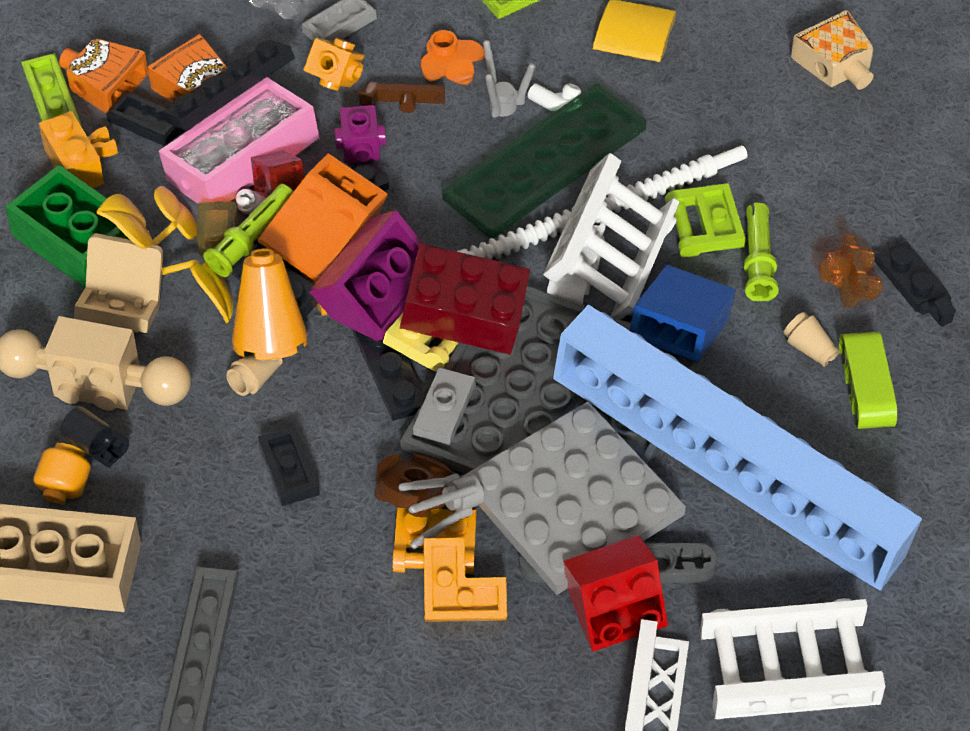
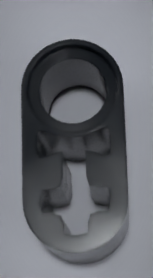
[60,406,129,468]

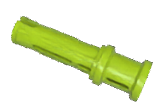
[203,184,293,277]
[744,203,779,301]

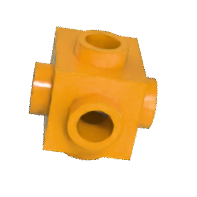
[303,37,365,91]

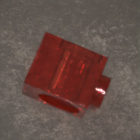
[251,150,304,198]

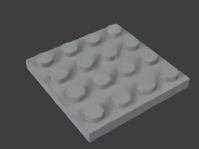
[461,401,686,595]

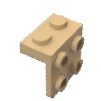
[74,233,163,333]

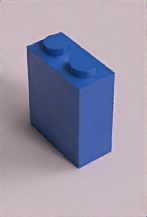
[629,265,736,362]

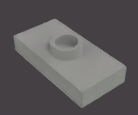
[302,0,377,42]
[413,368,475,445]

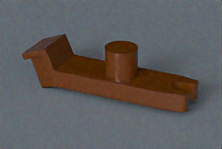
[359,82,445,113]

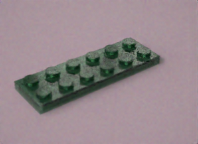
[442,83,647,239]

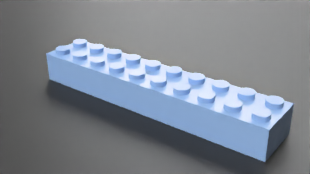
[553,305,922,591]

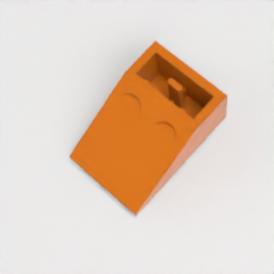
[258,153,388,282]

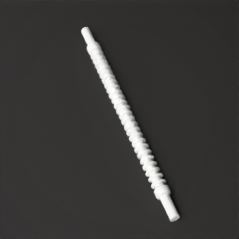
[457,145,748,260]

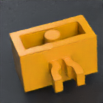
[39,111,118,188]

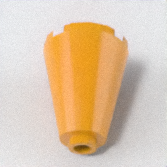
[232,249,308,360]

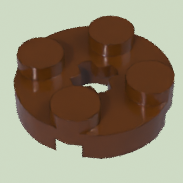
[374,454,451,518]

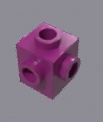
[334,105,386,164]

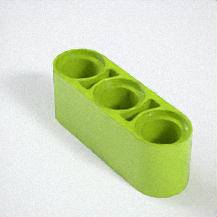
[839,332,897,429]

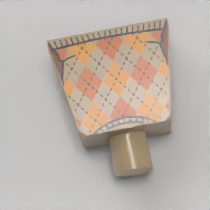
[791,10,873,89]

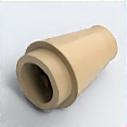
[783,312,840,367]
[226,353,283,396]

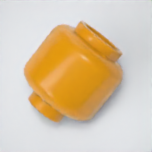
[33,443,91,505]

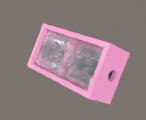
[159,77,319,214]

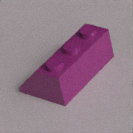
[309,210,424,341]

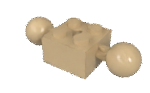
[0,316,191,411]

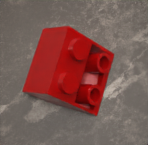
[563,535,668,652]

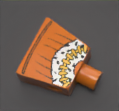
[147,34,227,102]
[59,39,148,113]

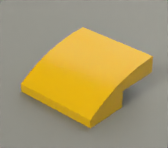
[593,0,676,62]

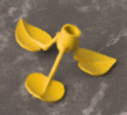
[97,186,233,323]

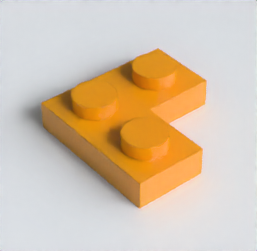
[424,538,507,622]

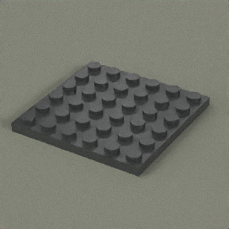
[400,286,707,474]

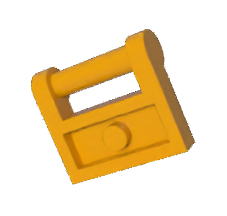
[393,508,476,574]

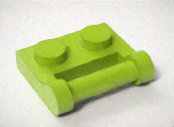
[665,183,745,258]

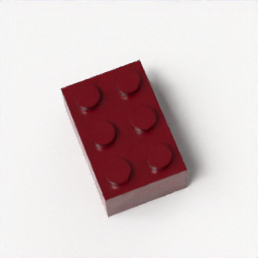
[399,243,530,355]

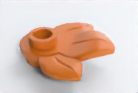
[421,30,485,84]

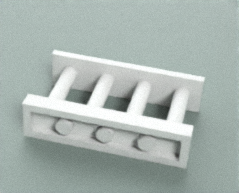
[543,153,679,320]
[700,598,885,719]

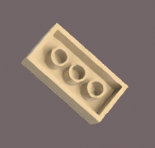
[0,504,141,612]

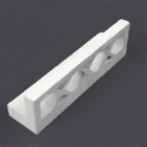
[625,619,689,731]

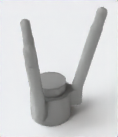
[483,40,535,117]
[398,473,484,549]

